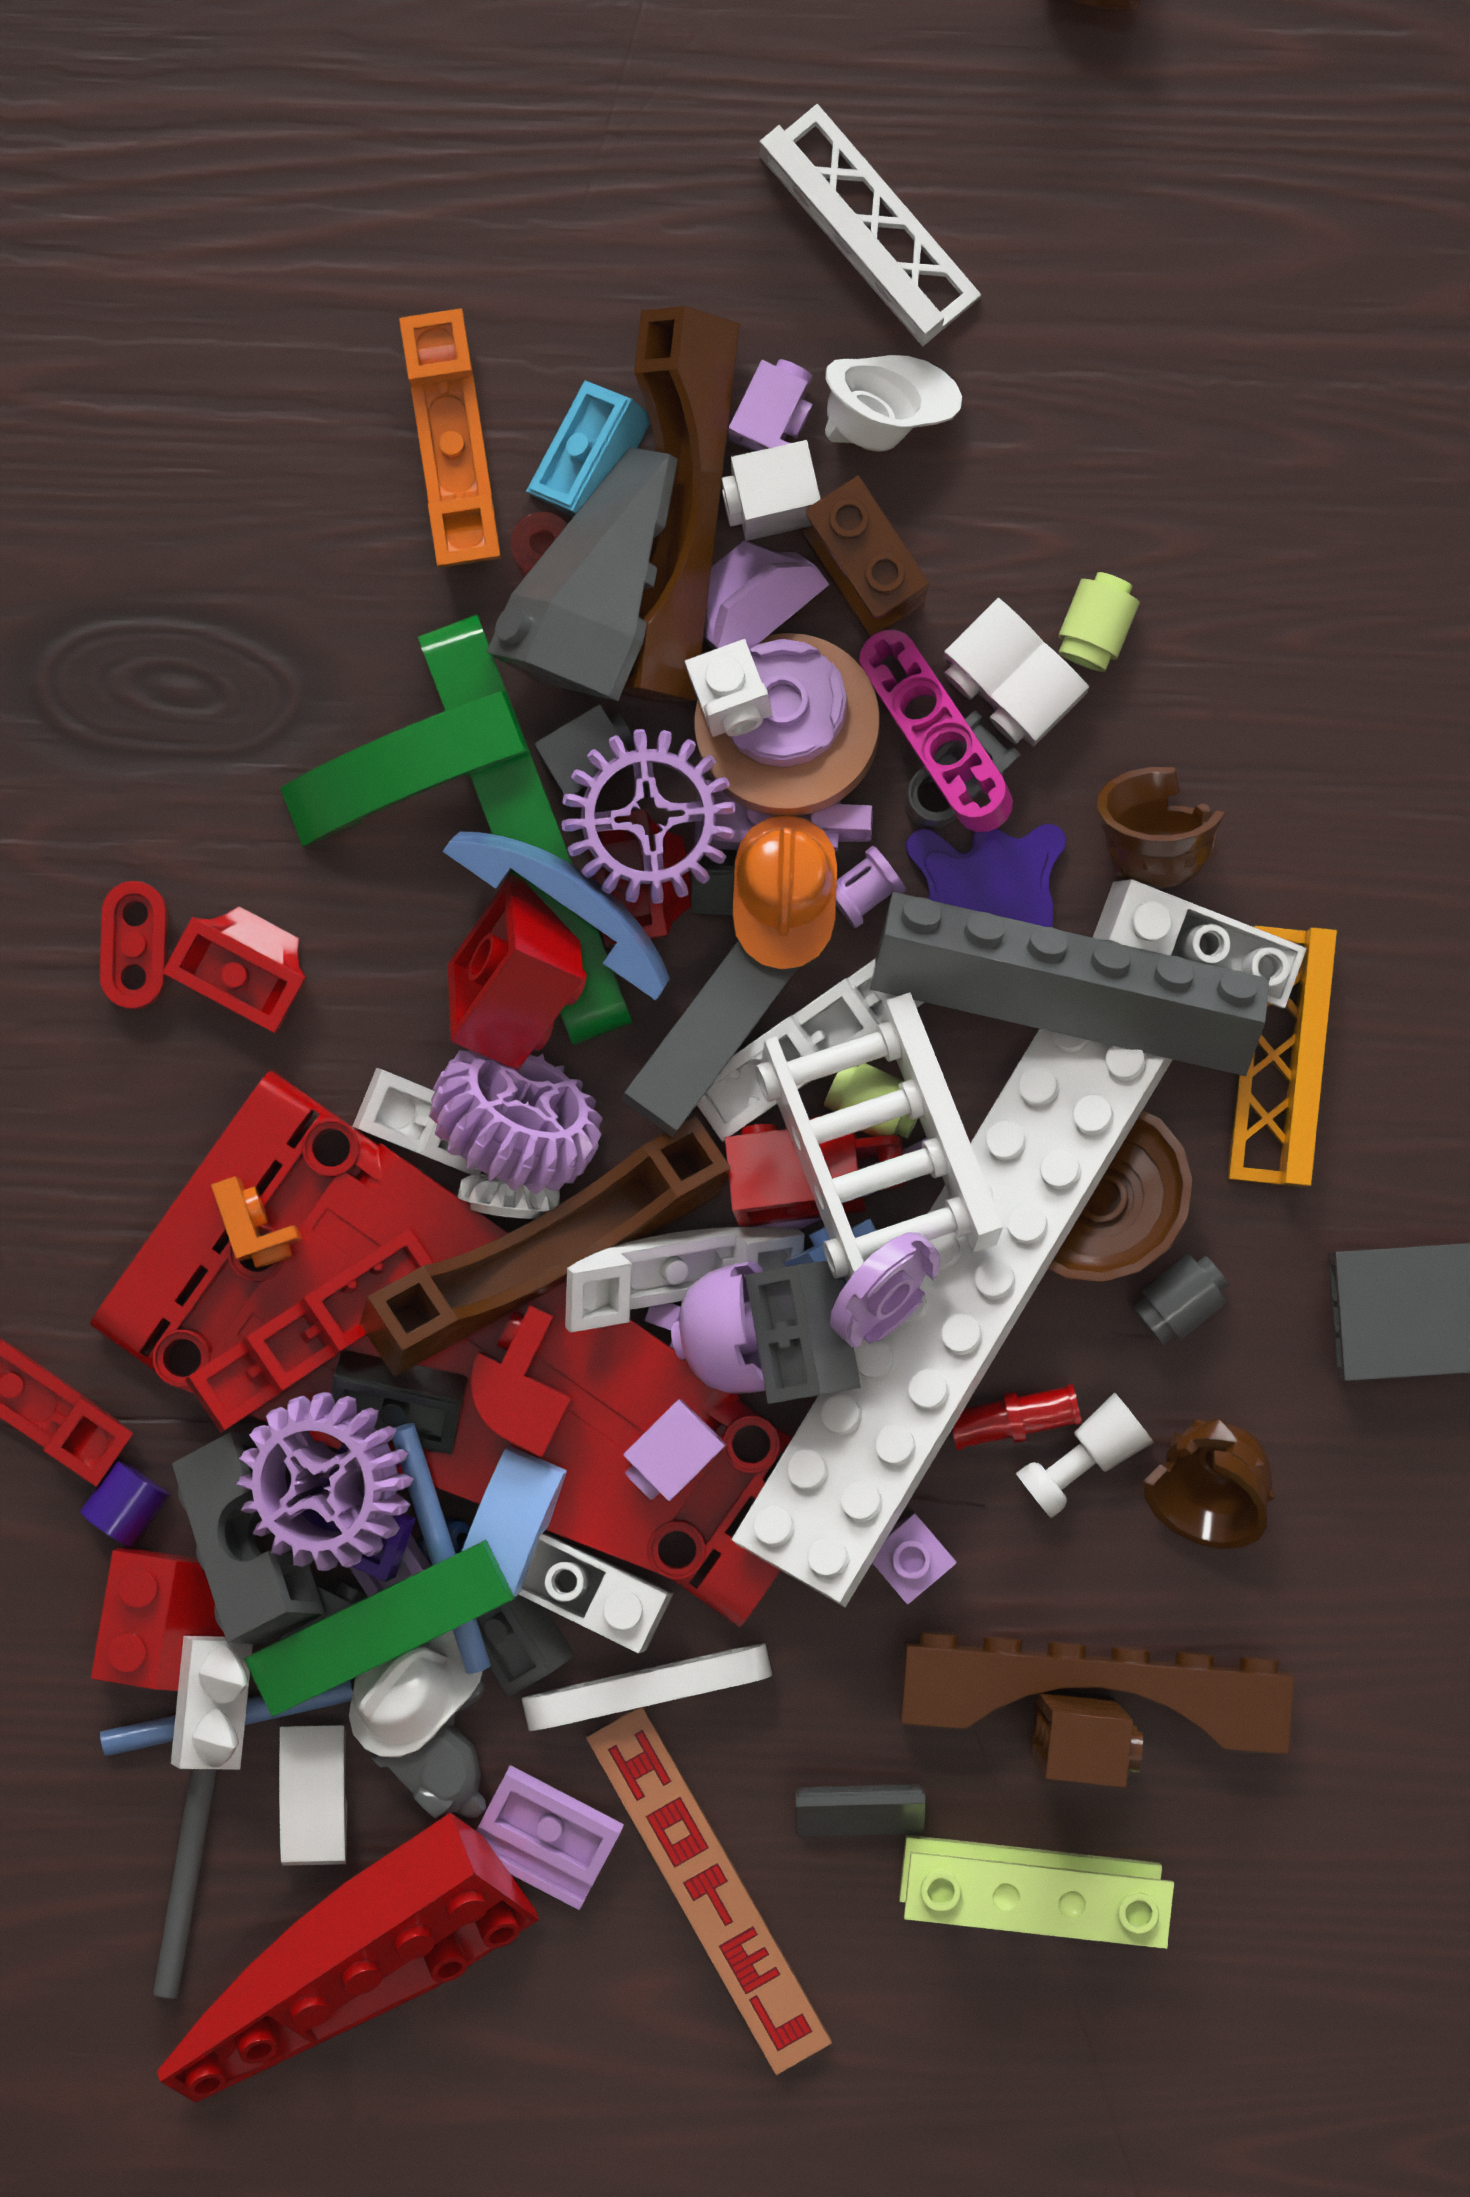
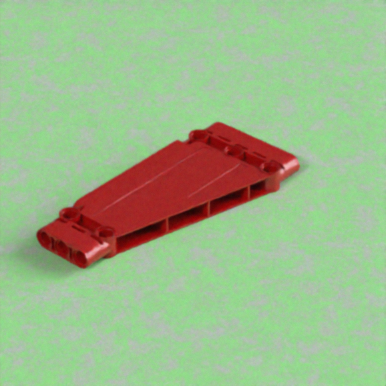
[90,1070,793,1628]

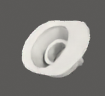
[825,355,962,452]
[349,1630,482,1758]

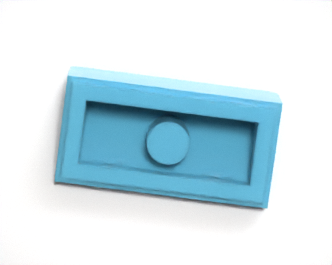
[526,380,651,517]

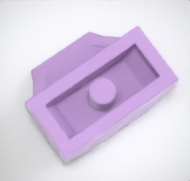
[703,540,830,650]

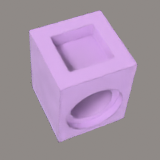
[623,1399,727,1501]
[872,1510,957,1605]

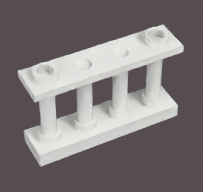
[755,992,1003,1283]

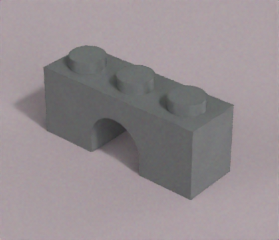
[172,1432,325,1645]

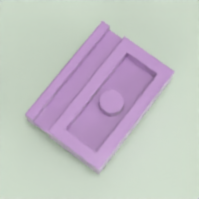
[476,1765,624,1910]

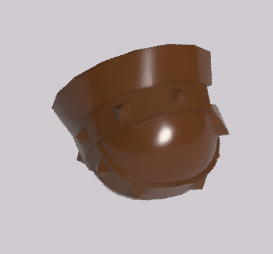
[1097,767,1226,888]
[1144,1419,1275,1549]

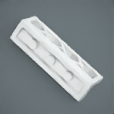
[759,104,981,347]

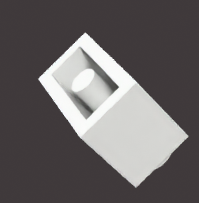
[721,440,820,541]

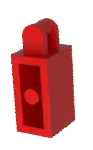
[725,1116,907,1227]

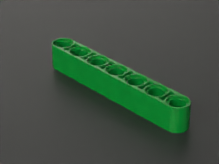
[418,614,633,1046]

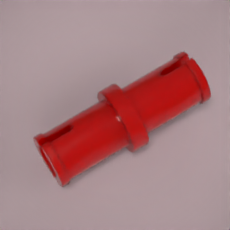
[952,1384,1082,1451]

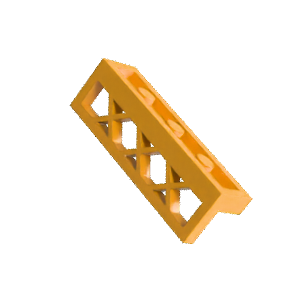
[1227,926,1337,1187]

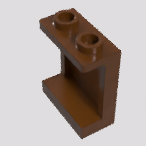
[802,475,930,638]

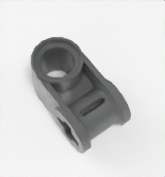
[904,710,1021,830]

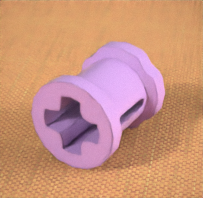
[836,846,907,929]

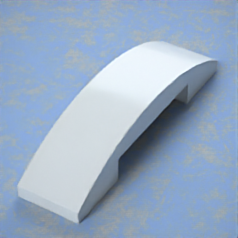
[565,1227,805,1333]

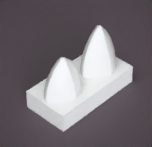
[171,1636,253,1770]

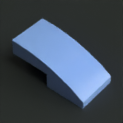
[462,1446,567,1597]

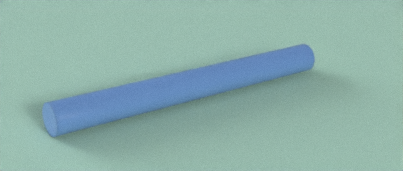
[392,1423,491,1674]
[100,1679,354,1756]

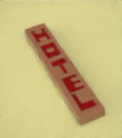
[586,1707,832,2075]

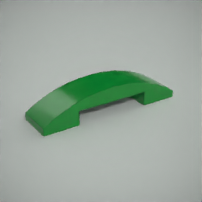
[280,691,528,847]

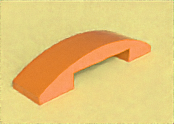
[399,308,501,568]

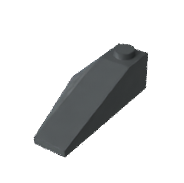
[486,447,678,701]

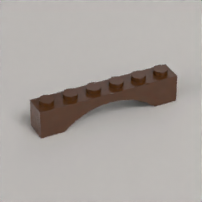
[621,306,740,702]
[360,1116,731,1377]
[899,1631,1294,1754]

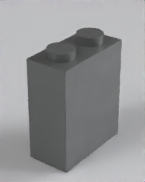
[1328,1243,1470,1381]

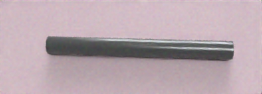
[153,1769,217,1999]

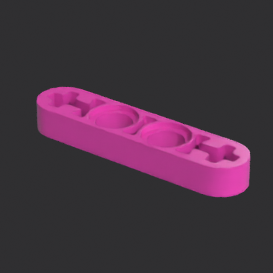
[859,630,1013,832]

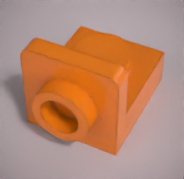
[211,1176,302,1268]

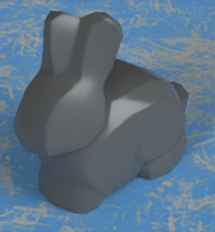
[371,1678,486,1820]

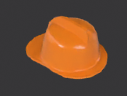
[733,815,837,970]

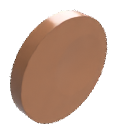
[695,633,880,816]

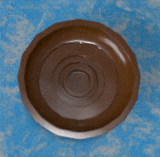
[1048,1110,1193,1283]

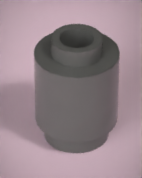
[1131,1253,1229,1346]

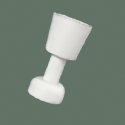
[1016,1392,1154,1518]

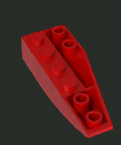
[157,1813,540,2103]

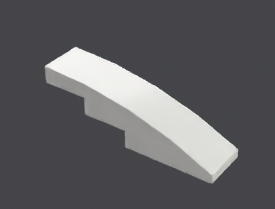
[697,959,925,1141]

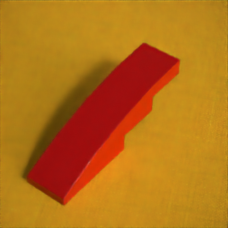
[185,1228,433,1433]

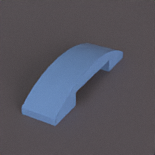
[443,831,670,1000]

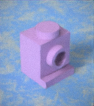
[728,359,813,452]

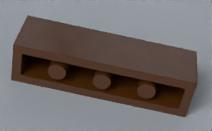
[1029,1690,1143,1788]

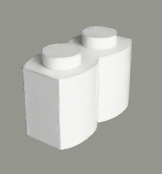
[943,598,1089,747]

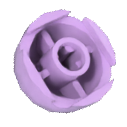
[671,1261,765,1394]

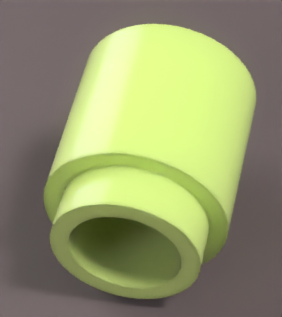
[1058,572,1140,672]
[824,1063,918,1139]

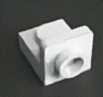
[685,639,773,737]

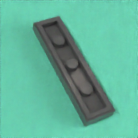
[620,940,799,1137]

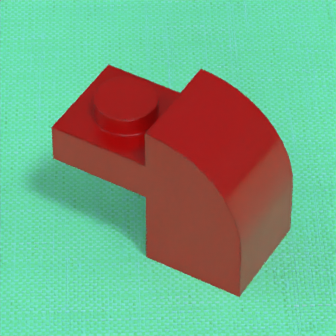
[471,1305,573,1457]

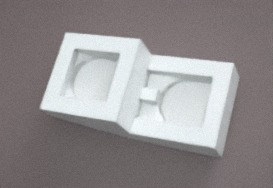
[352,1068,481,1176]
[279,1725,347,1866]

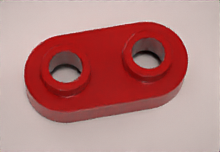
[100,881,169,1010]

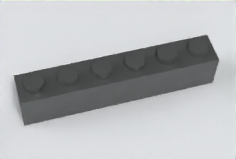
[870,892,1270,1076]

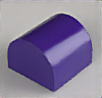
[80,1458,171,1548]

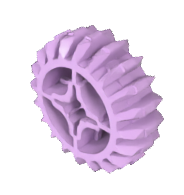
[561,729,736,904]
[429,1050,603,1194]
[236,1392,414,1571]

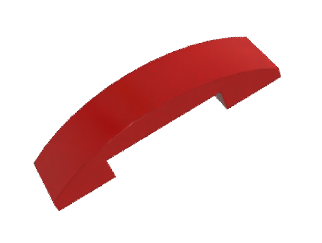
[0,1338,133,1487]

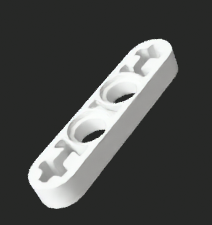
[522,1643,773,1731]

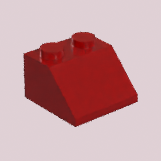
[447,873,587,1071]
[91,1546,225,1691]

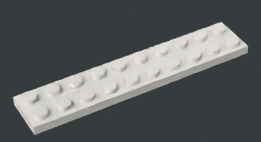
[731,1029,1173,1607]

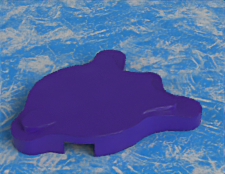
[906,824,1066,927]

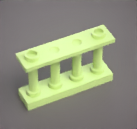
[899,1834,1174,1949]

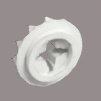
[458,1174,560,1219]

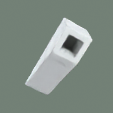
[1093,879,1307,1008]
[519,1532,674,1653]

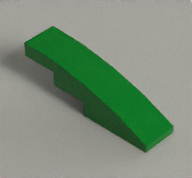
[244,1540,515,1717]

